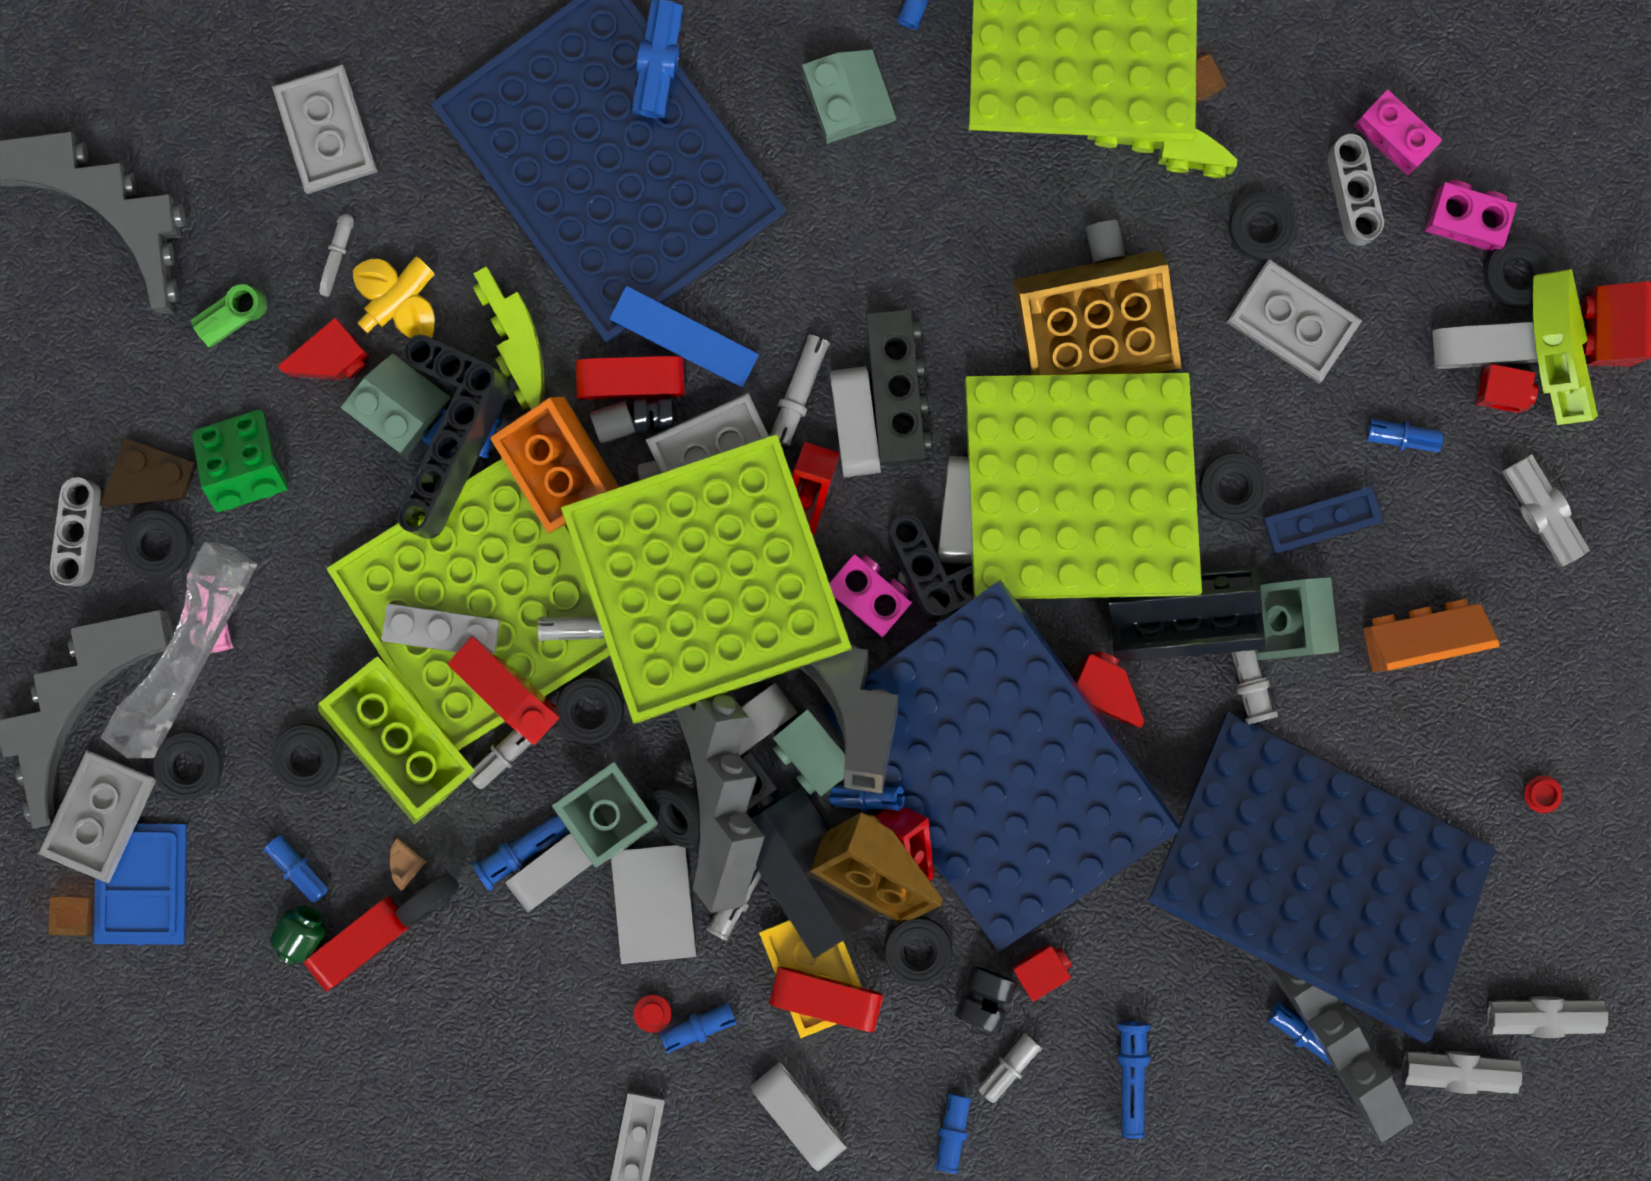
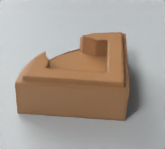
[389,838,428,891]

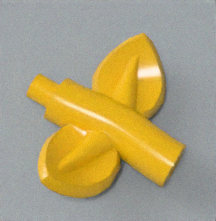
[353,256,435,338]

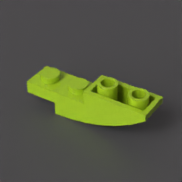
[1087,128,1237,178]
[473,266,545,410]
[1533,269,1598,425]

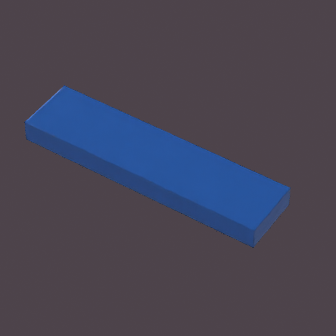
[609,286,759,387]

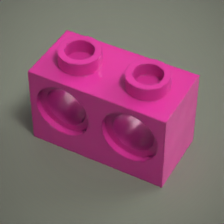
[1354,89,1442,176]
[1425,180,1517,252]
[829,554,912,638]

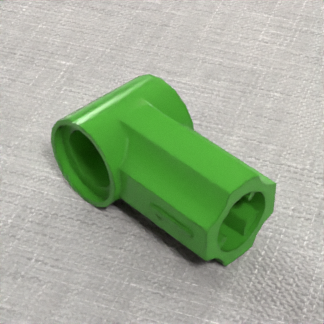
[190,284,267,348]

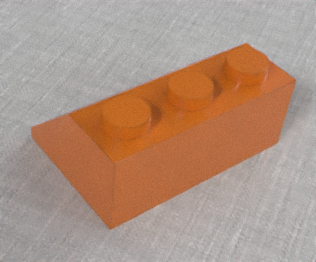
[490,397,619,534]
[1363,599,1500,672]

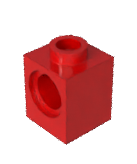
[1475,364,1538,413]
[1011,943,1072,1002]

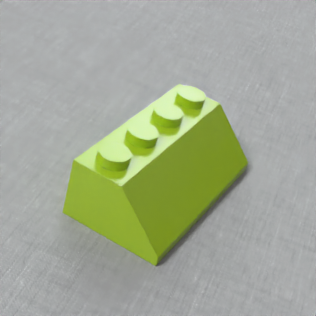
[318,656,475,825]

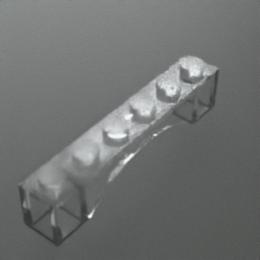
[101,542,258,758]

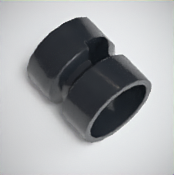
[954,965,1018,1033]

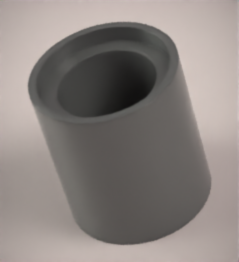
[1085,220,1126,263]
[590,400,636,444]

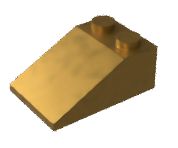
[810,812,943,923]

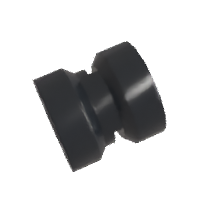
[634,395,674,433]

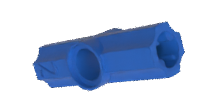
[632,0,684,118]

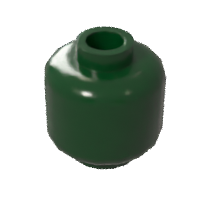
[270,906,327,964]

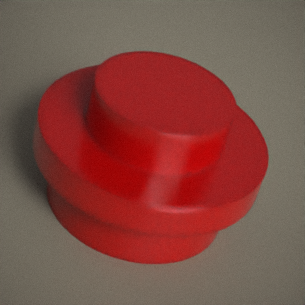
[1524,776,1562,813]
[634,994,672,1033]

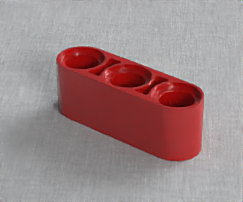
[576,356,685,400]
[303,896,411,992]
[768,966,884,1032]

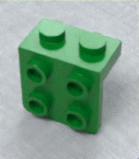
[192,410,288,513]

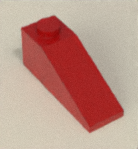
[447,635,560,745]

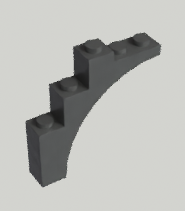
[0,132,185,314]
[799,606,898,793]
[0,610,175,829]
[674,695,765,913]
[1261,959,1413,1143]

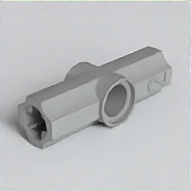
[1502,454,1590,567]
[1486,996,1608,1038]
[1401,1051,1522,1094]

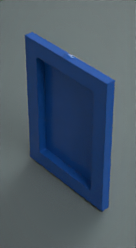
[94,822,187,946]

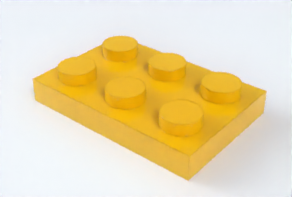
[759,920,862,1038]

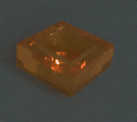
[1196,53,1227,103]
[48,896,92,936]

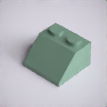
[802,50,896,144]
[341,353,452,457]
[1255,577,1339,660]
[772,710,845,796]
[552,762,658,868]

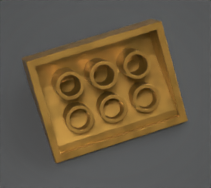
[1013,250,1181,375]

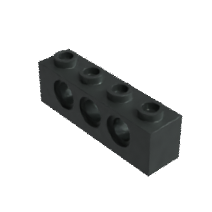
[866,309,932,466]

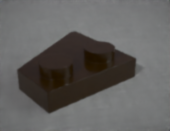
[100,438,197,508]

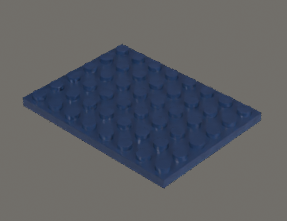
[431,0,786,344]
[823,579,1181,952]
[1148,712,1496,1043]

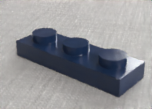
[1262,486,1383,555]

